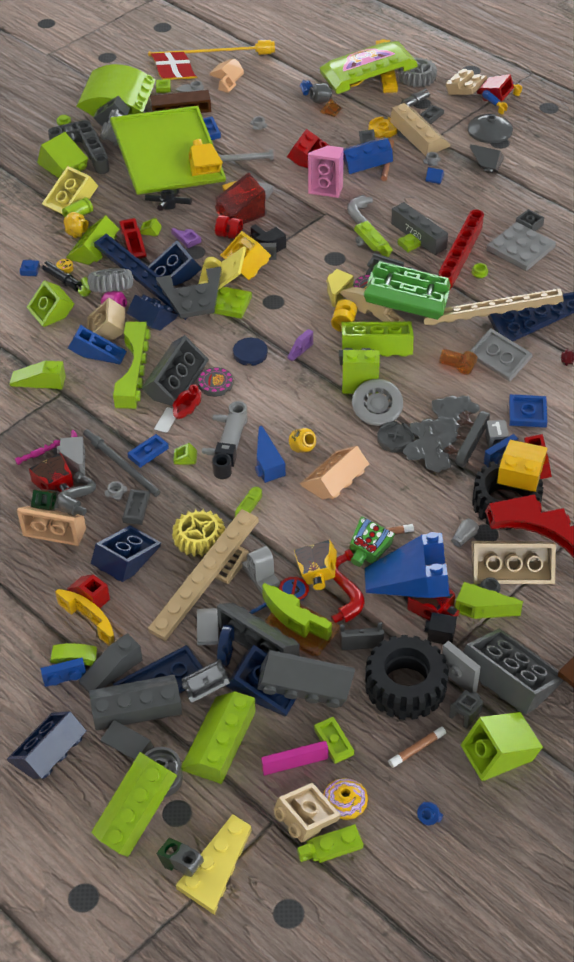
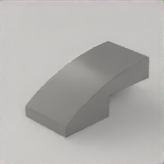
[197,608,219,645]

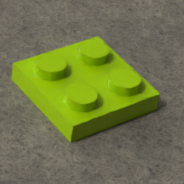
[214,287,252,319]

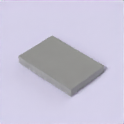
[468,328,533,382]

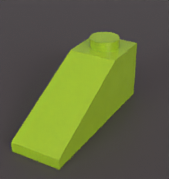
[9,360,66,389]

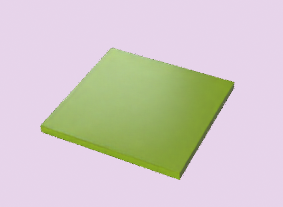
[110,106,226,195]

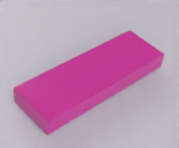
[261,741,328,776]

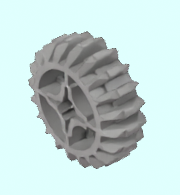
[398,57,437,88]
[88,268,134,293]

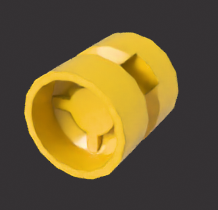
[331,299,357,332]

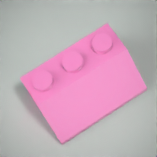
[308,146,344,198]

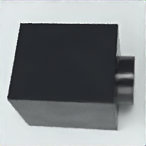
[424,612,457,644]

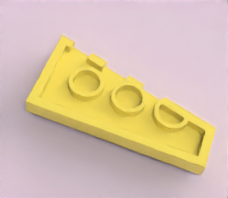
[176,814,251,915]

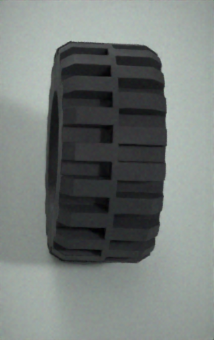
[365,635,449,720]

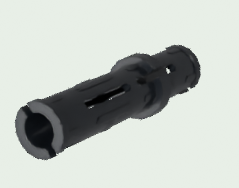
[42,261,82,292]

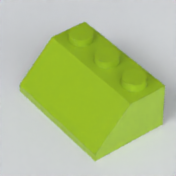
[66,215,119,265]

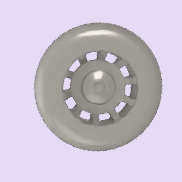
[352,379,403,426]

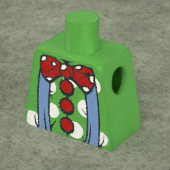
[349,516,395,567]

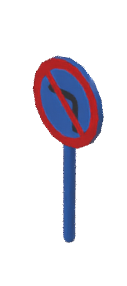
[249,577,309,614]

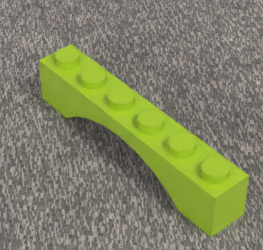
[113,321,151,409]

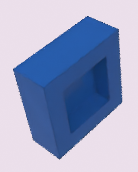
[20,260,40,276]

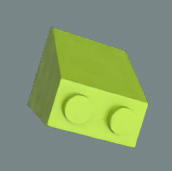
[37,132,88,178]
[342,350,380,394]
[460,712,543,781]

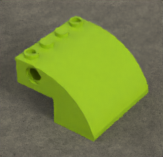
[76,64,156,117]

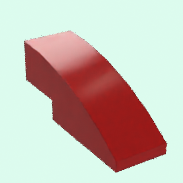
[119,218,147,258]

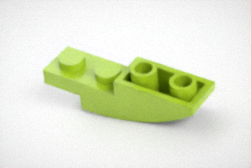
[262,583,332,641]

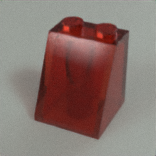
[215,173,265,224]

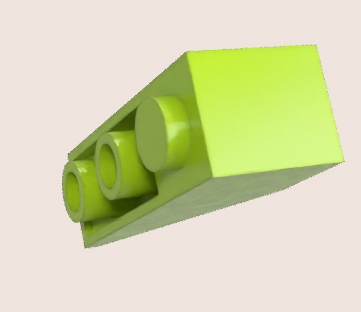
[455,582,523,619]

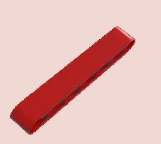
[438,209,484,289]

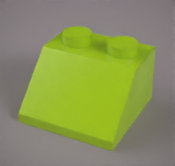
[26,280,75,327]

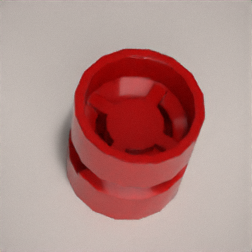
[215,215,243,239]

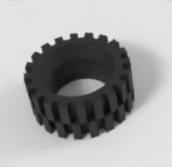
[472,460,544,530]

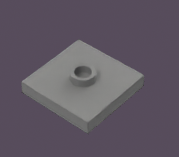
[442,641,481,693]

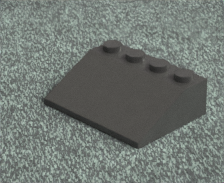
[463,628,564,715]

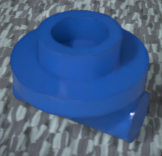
[300,80,313,96]
[417,802,444,826]

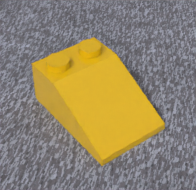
[220,231,271,280]
[497,440,548,492]

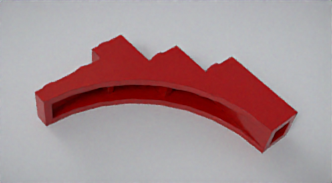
[485,494,574,558]

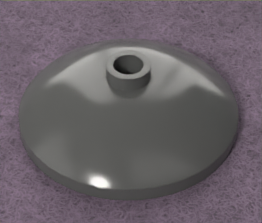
[468,114,513,143]

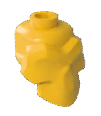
[63,212,89,238]

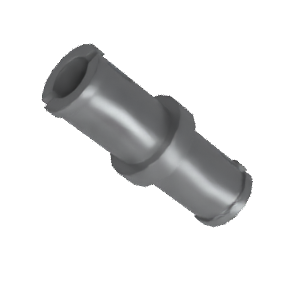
[401,88,430,107]

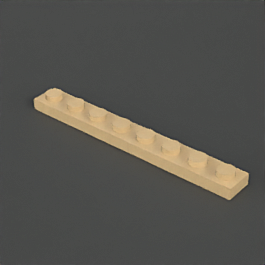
[423,288,563,325]
[148,509,259,642]

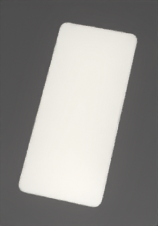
[154,407,176,433]

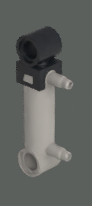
[202,401,248,479]

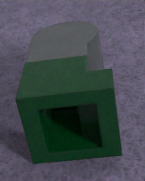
[31,489,60,510]
[156,837,204,877]

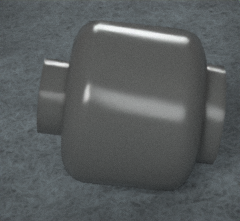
[309,83,332,103]

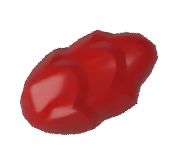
[172,384,202,419]

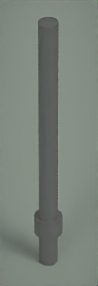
[83,429,160,497]

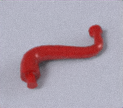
[331,549,365,624]

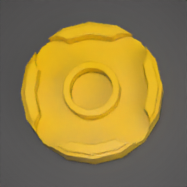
[368,116,398,138]

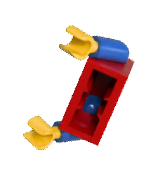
[476,74,522,114]

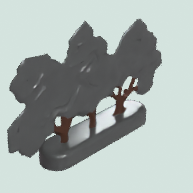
[403,395,490,472]

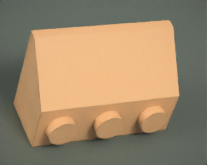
[300,446,369,500]
[17,506,86,546]

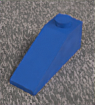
[67,325,127,365]
[255,426,286,483]

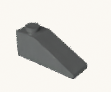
[78,633,143,693]

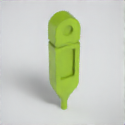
[235,487,262,517]

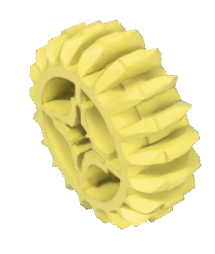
[172,508,225,557]

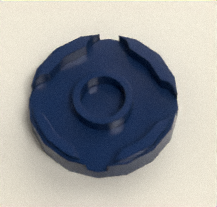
[233,337,268,366]
[217,624,235,667]

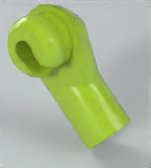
[78,277,91,297]

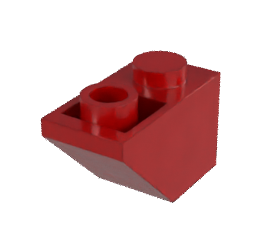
[67,574,110,608]

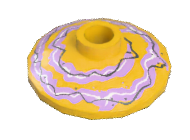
[323,778,368,820]

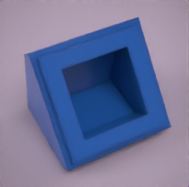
[426,167,444,184]

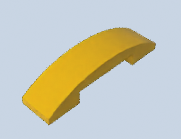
[55,589,115,646]

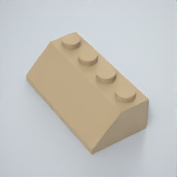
[390,103,451,156]
[471,541,556,584]

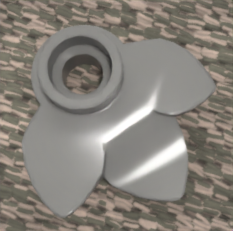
[177,80,204,92]

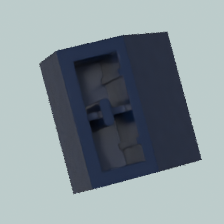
[126,294,178,330]

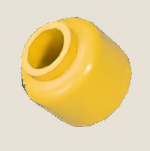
[289,428,316,453]

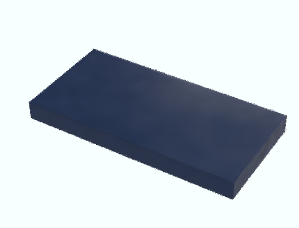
[113,645,203,694]

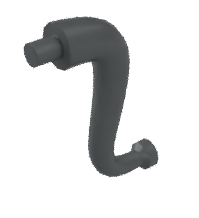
[57,471,96,516]

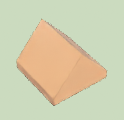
[218,73,236,93]

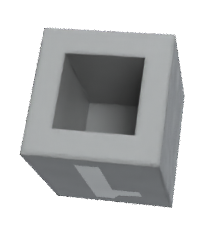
[485,420,509,449]

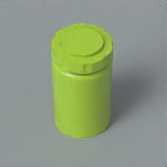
[62,197,93,218]

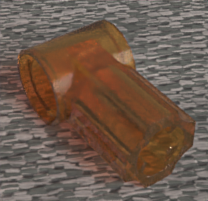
[439,349,477,375]

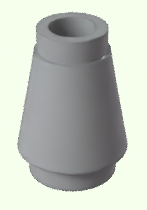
[451,518,479,547]

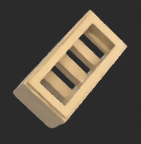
[215,546,249,584]

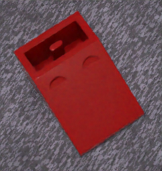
[287,129,330,168]

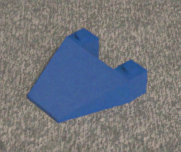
[365,532,450,598]

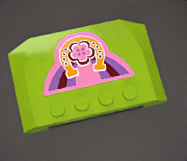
[320,41,418,94]

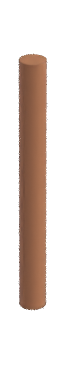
[381,140,394,181]

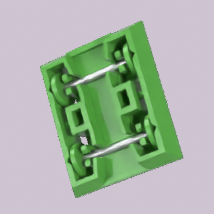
[364,261,451,320]

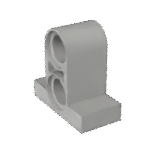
[242,546,280,595]

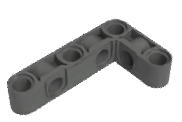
[48,120,109,174]

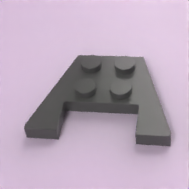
[156,267,222,318]

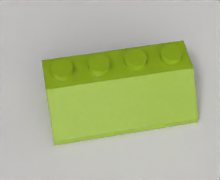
[341,321,414,357]
[181,691,256,784]
[91,752,177,857]

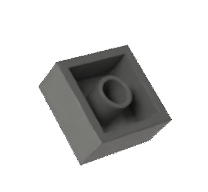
[516,209,545,231]

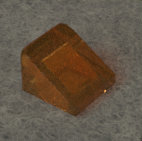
[320,99,342,117]

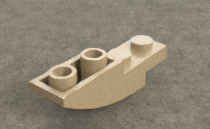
[340,287,405,322]

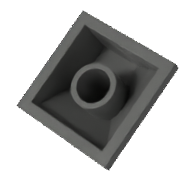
[470,144,504,173]

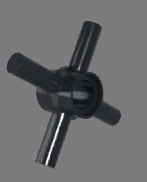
[145,189,192,211]

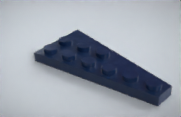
[488,292,574,341]

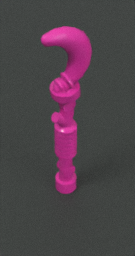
[14,430,78,465]

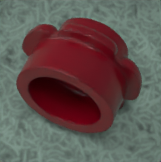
[561,348,574,366]

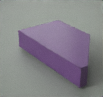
[171,228,201,248]
[288,329,313,361]

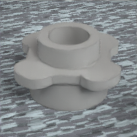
[250,116,267,130]
[423,152,441,166]
[105,481,127,500]

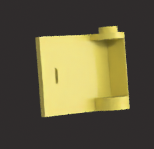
[198,246,246,290]

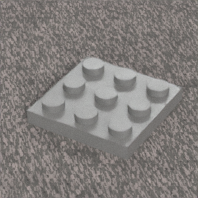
[486,222,556,271]

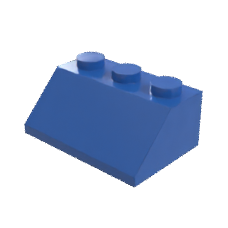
[343,137,393,174]

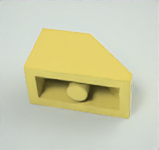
[326,269,354,307]

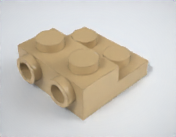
[446,69,487,95]
[273,783,341,843]

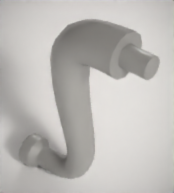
[347,195,373,246]

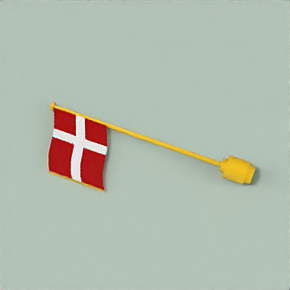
[148,40,275,80]

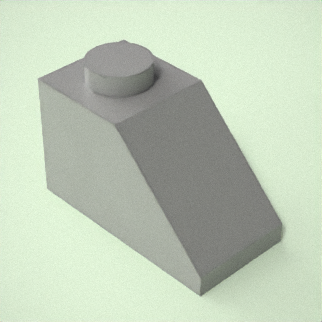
[57,436,85,476]

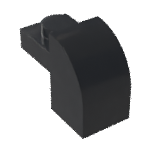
[250,224,286,253]

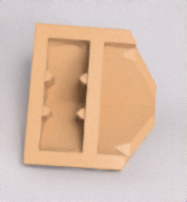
[210,59,244,82]

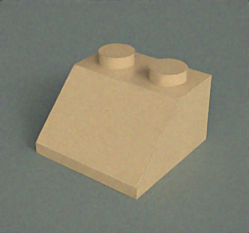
[87,298,125,341]

